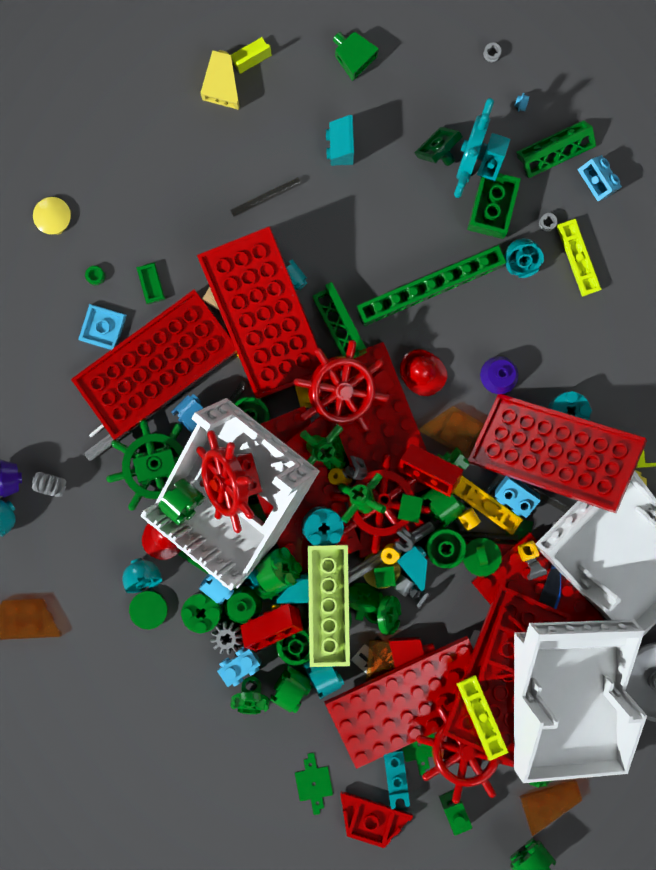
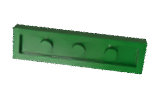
[516,120,596,178]
[312,282,366,359]

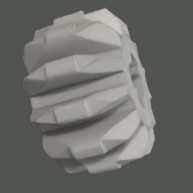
[32,472,66,497]
[210,621,243,655]

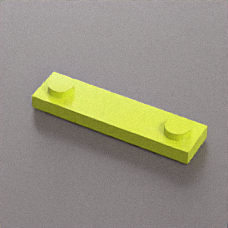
[556,219,602,297]
[456,675,509,761]

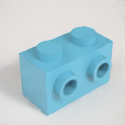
[578,155,622,201]
[495,476,541,518]
[217,647,262,687]

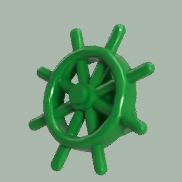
[106,419,184,511]

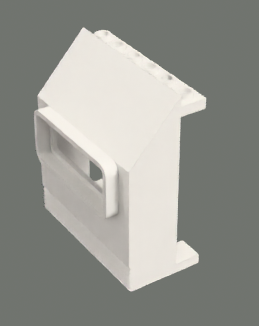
[141,398,320,591]

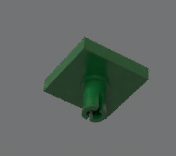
[414,127,463,166]

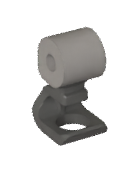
[392,575,430,609]

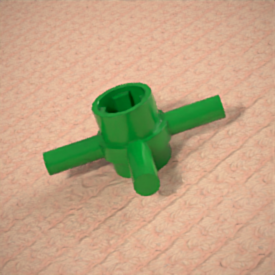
[300,424,343,468]
[338,473,386,524]

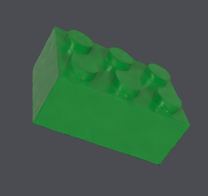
[467,173,521,239]

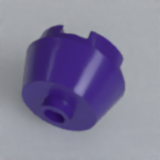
[480,356,518,394]
[0,460,22,498]

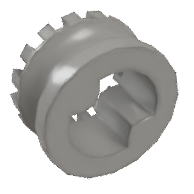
[483,43,501,63]
[539,213,557,232]

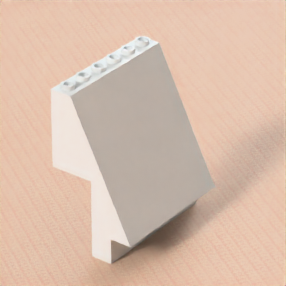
[535,471,656,636]
[514,620,647,783]

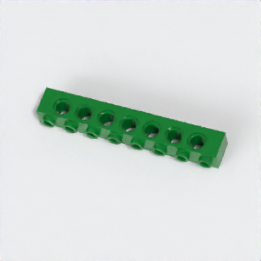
[356,245,506,327]

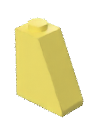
[200,50,240,110]

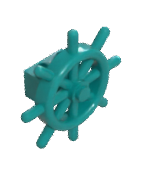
[454,98,511,198]

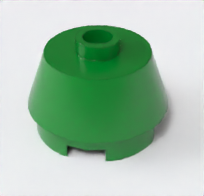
[223,586,262,624]
[276,628,310,666]

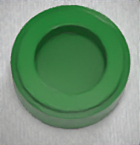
[85,265,105,286]

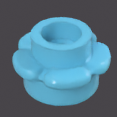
[515,93,530,112]

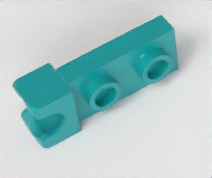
[384,750,410,809]

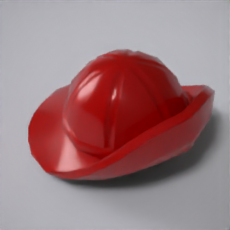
[400,349,448,396]
[142,524,181,560]

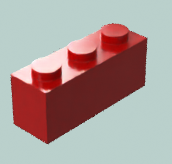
[398,444,463,497]
[240,603,303,652]

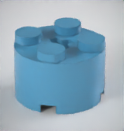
[171,394,203,433]

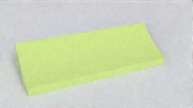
[308,544,350,667]

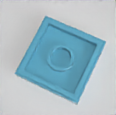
[78,304,127,350]

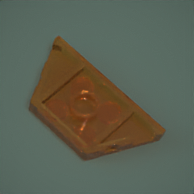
[419,406,484,459]
[0,598,62,640]

